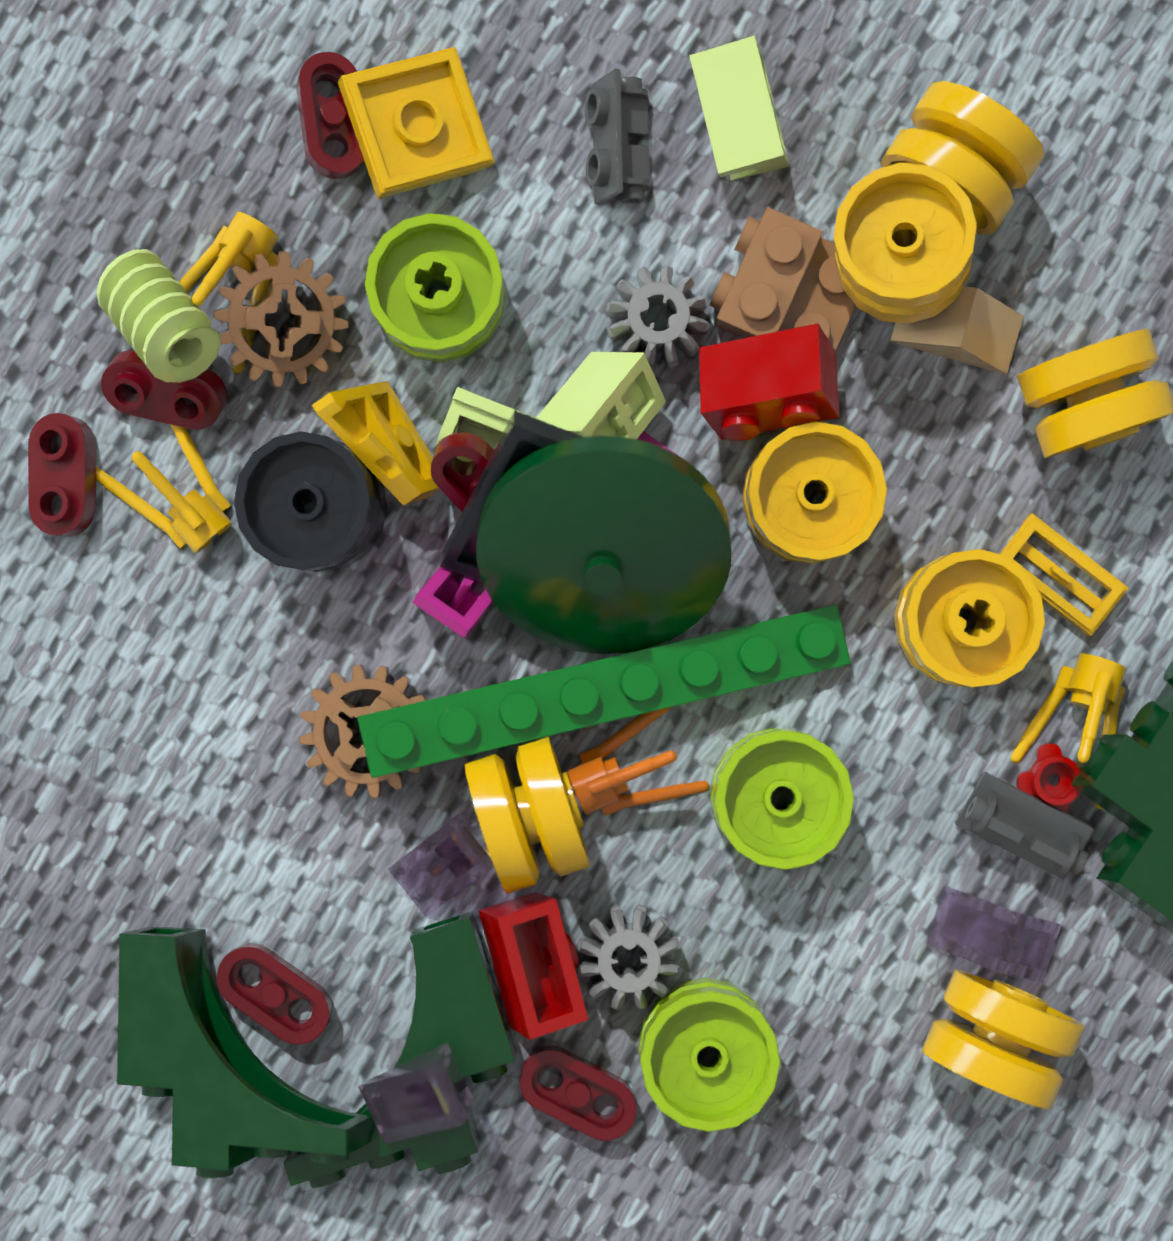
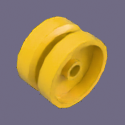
[880,81,1045,235]
[834,163,977,324]
[1017,329,1173,458]
[741,422,887,564]
[894,549,1045,687]
[465,736,591,894]
[922,969,1086,1109]

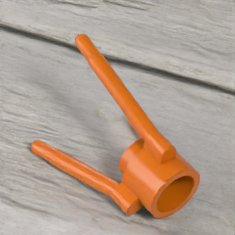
[568,706,710,816]

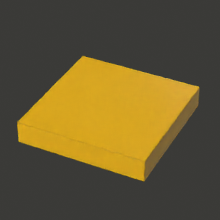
[338,46,495,199]

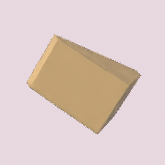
[890,287,1024,375]

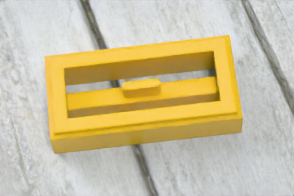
[999,513,1128,636]

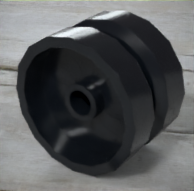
[234,431,388,573]

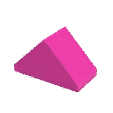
[412,567,494,639]

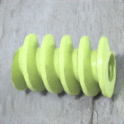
[96,249,221,383]

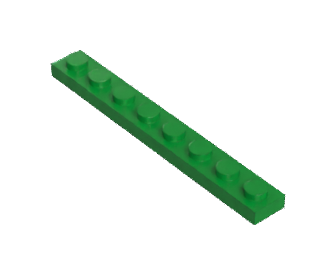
[357,604,851,778]

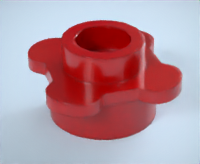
[1016,743,1081,813]

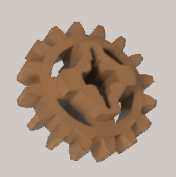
[212,251,349,387]
[299,665,427,798]

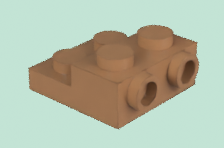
[709,207,856,351]

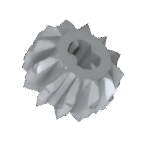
[606,265,709,370]
[577,904,680,1010]

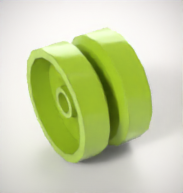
[365,213,506,363]
[709,727,854,870]
[638,977,780,1132]

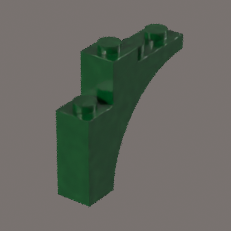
[1071,661,1173,933]
[283,911,517,1188]
[117,927,373,1178]

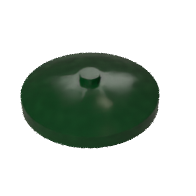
[476,436,732,654]

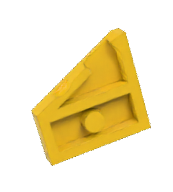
[312,381,440,506]

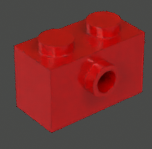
[699,323,839,441]
[478,892,589,1040]

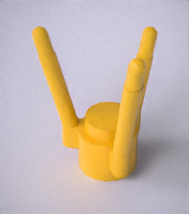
[179,212,279,373]
[96,424,232,554]
[1011,653,1127,809]

